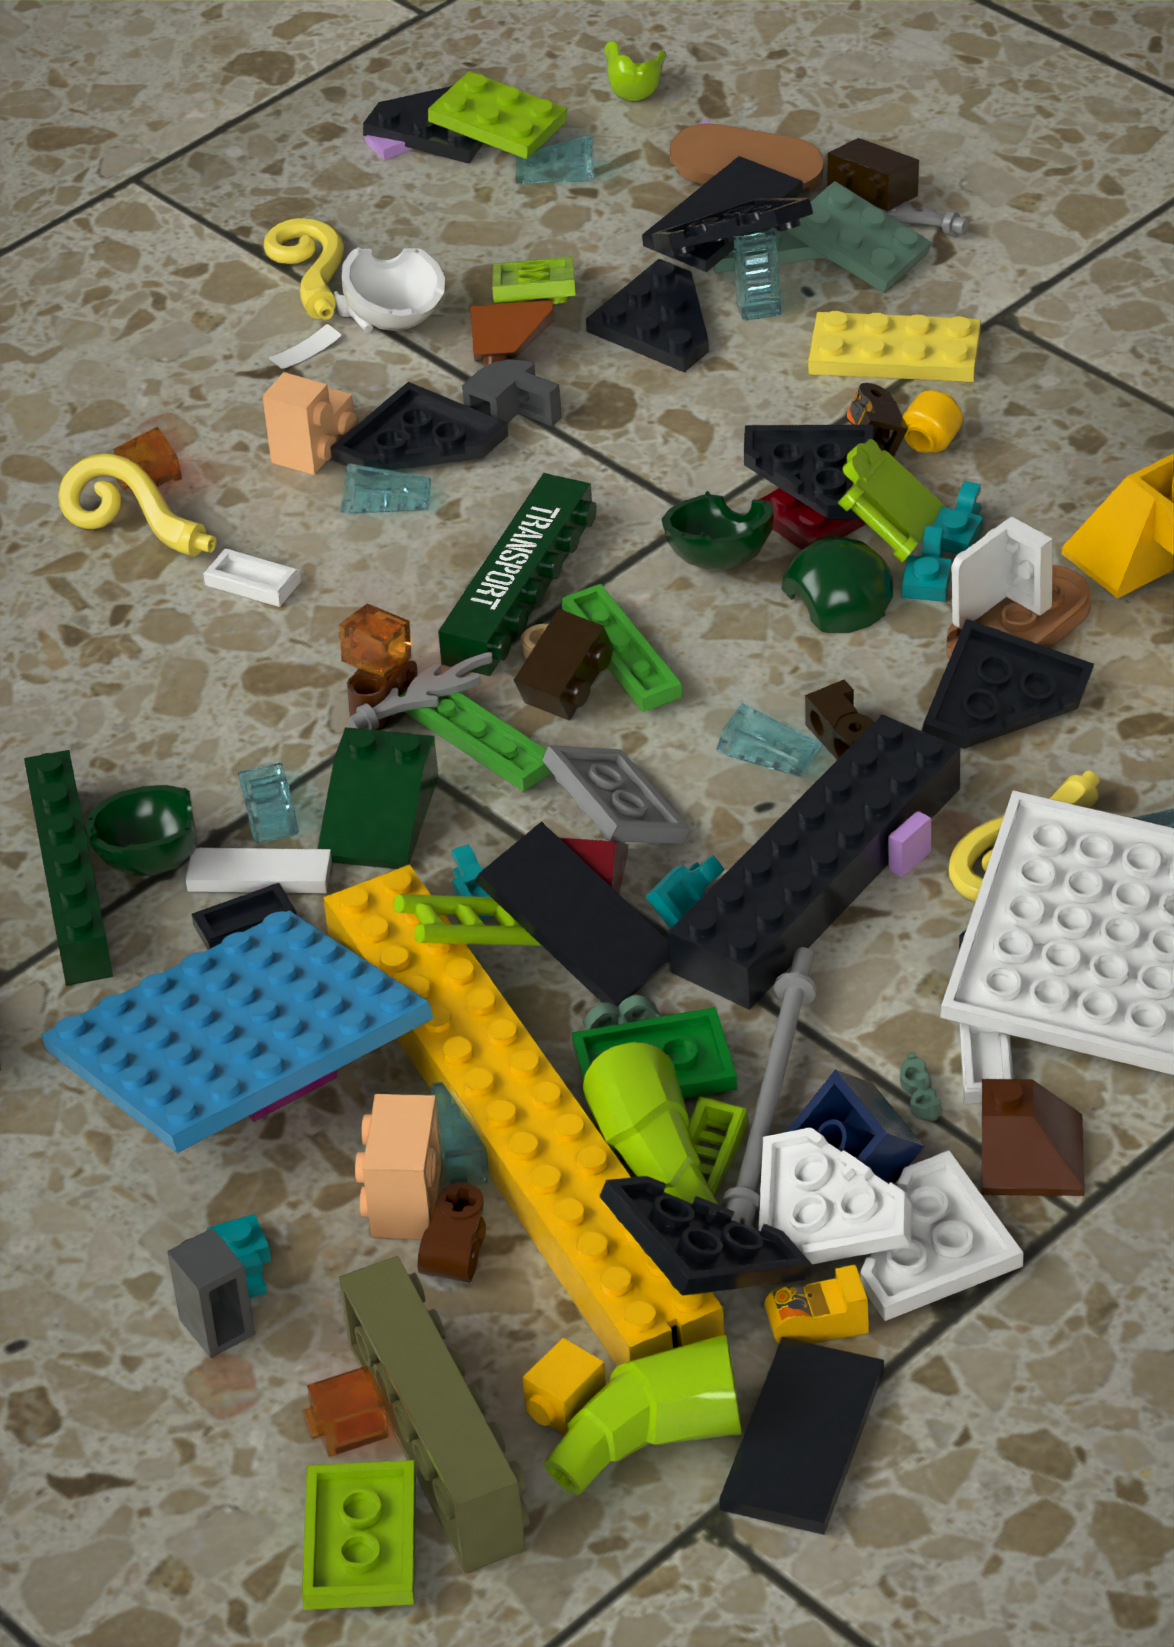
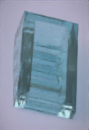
[515,136,594,184]
[734,231,782,321]
[340,464,431,513]
[716,703,823,777]
[238,763,299,843]
[431,1082,489,1186]

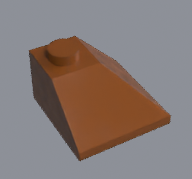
[470,300,554,366]

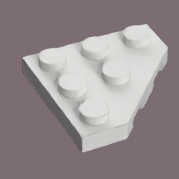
[759,1127,912,1264]
[860,1151,1023,1321]

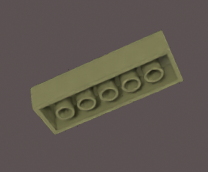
[339,1256,530,1573]

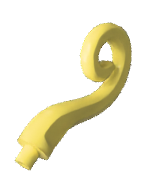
[263,218,344,320]
[58,454,217,557]
[948,771,1100,902]

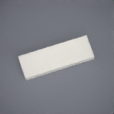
[186,848,332,894]

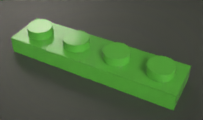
[561,584,683,712]
[399,691,552,792]

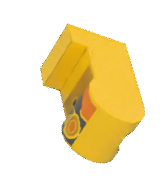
[764,1264,869,1344]

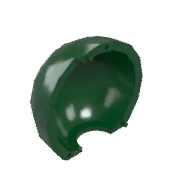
[662,491,774,572]
[781,536,894,633]
[84,785,197,876]

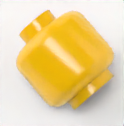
[903,390,963,453]

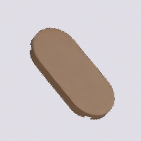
[670,123,824,192]
[946,565,1091,659]

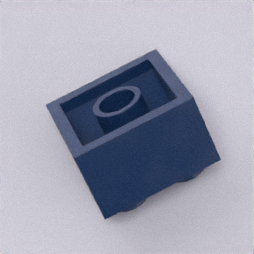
[786,1069,925,1184]

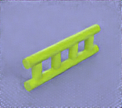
[393,894,542,946]

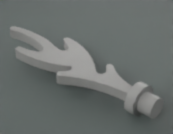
[877,202,969,236]
[347,652,493,730]

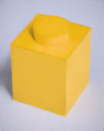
[522,1338,606,1435]

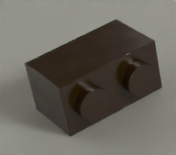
[827,138,919,211]
[514,609,614,721]

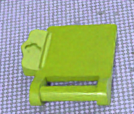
[838,439,946,563]

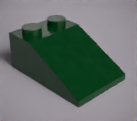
[317,727,439,869]

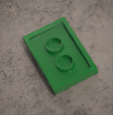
[572,1007,738,1116]

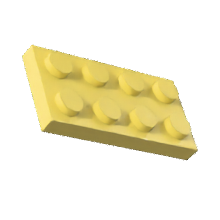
[808,311,981,382]

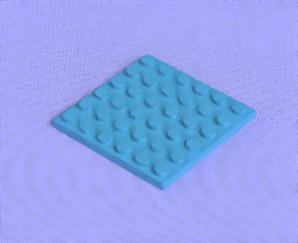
[41,910,434,1153]

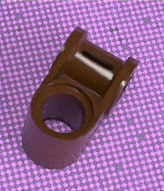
[347,650,418,730]
[417,1182,486,1283]

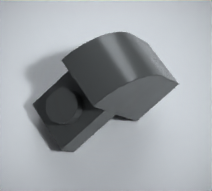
[462,360,562,426]

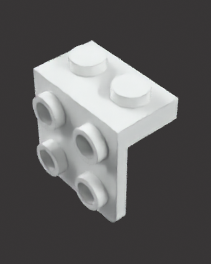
[951,516,1053,629]

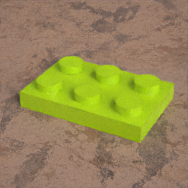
[428,71,567,159]
[492,256,576,304]
[302,1460,416,1610]

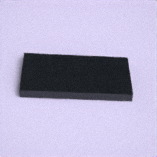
[642,156,803,272]
[475,821,670,1006]
[719,1337,884,1535]

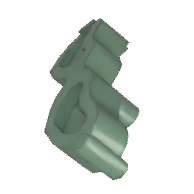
[583,995,660,1030]
[900,1052,942,1121]

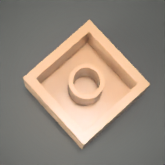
[355,1094,443,1239]

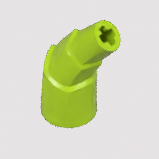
[583,1042,719,1205]
[544,1334,743,1495]

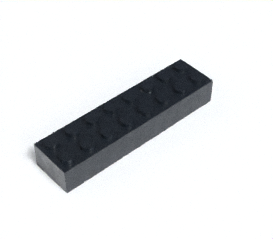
[668,714,960,1010]

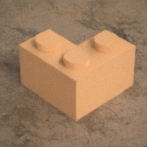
[262,372,357,475]

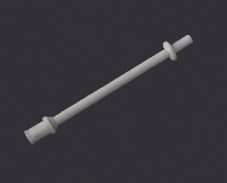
[721,947,817,1228]

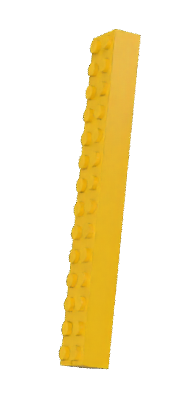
[323,864,724,1366]

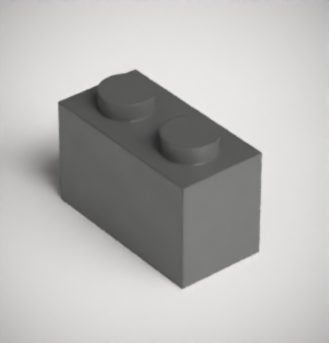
[167,1228,255,1358]

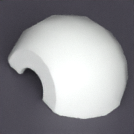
[342,247,445,331]

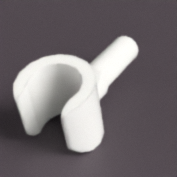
[334,291,373,333]

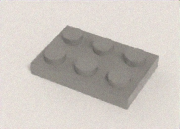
[542,745,690,846]

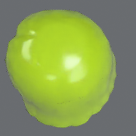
[604,40,666,101]

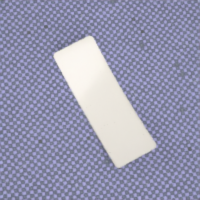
[269,324,341,369]

